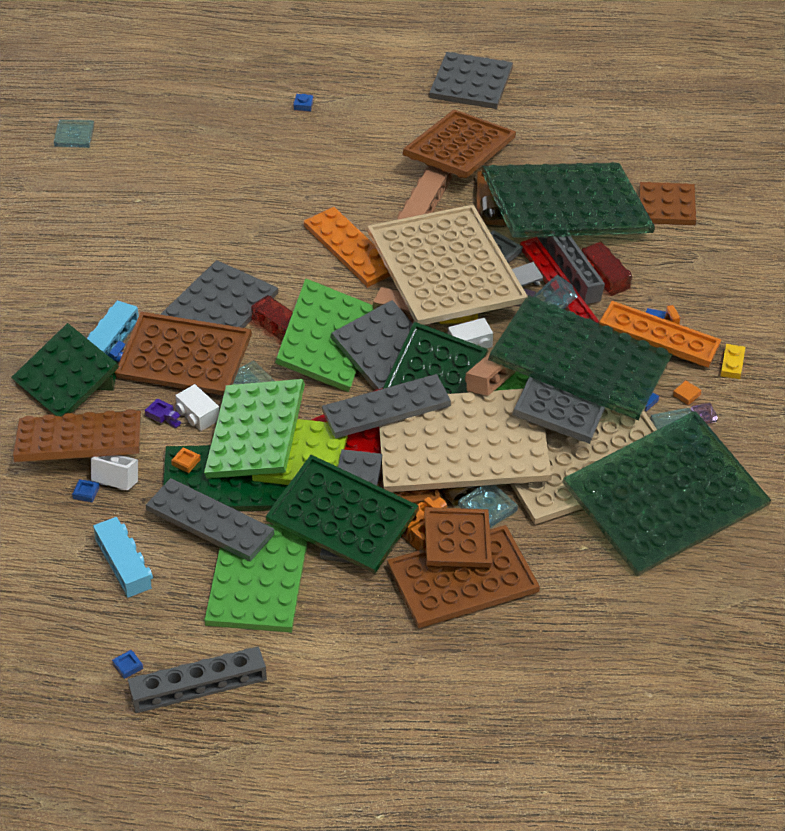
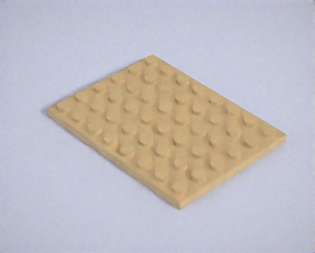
[367,205,528,325]
[510,388,685,524]
[379,389,551,492]

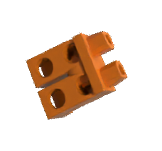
[402,497,447,551]

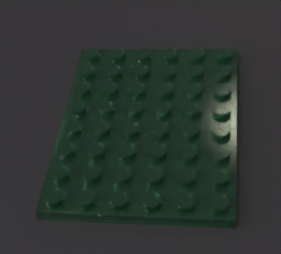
[482,162,655,238]
[488,296,672,421]
[562,411,771,576]

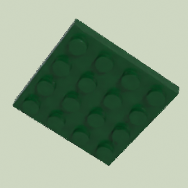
[383,322,488,394]
[11,323,119,417]

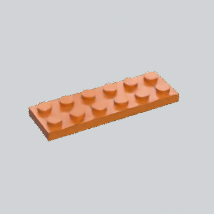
[304,207,391,288]
[598,301,721,368]

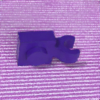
[145,398,181,428]

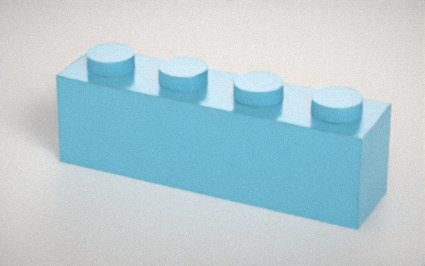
[87,300,139,355]
[93,517,153,598]

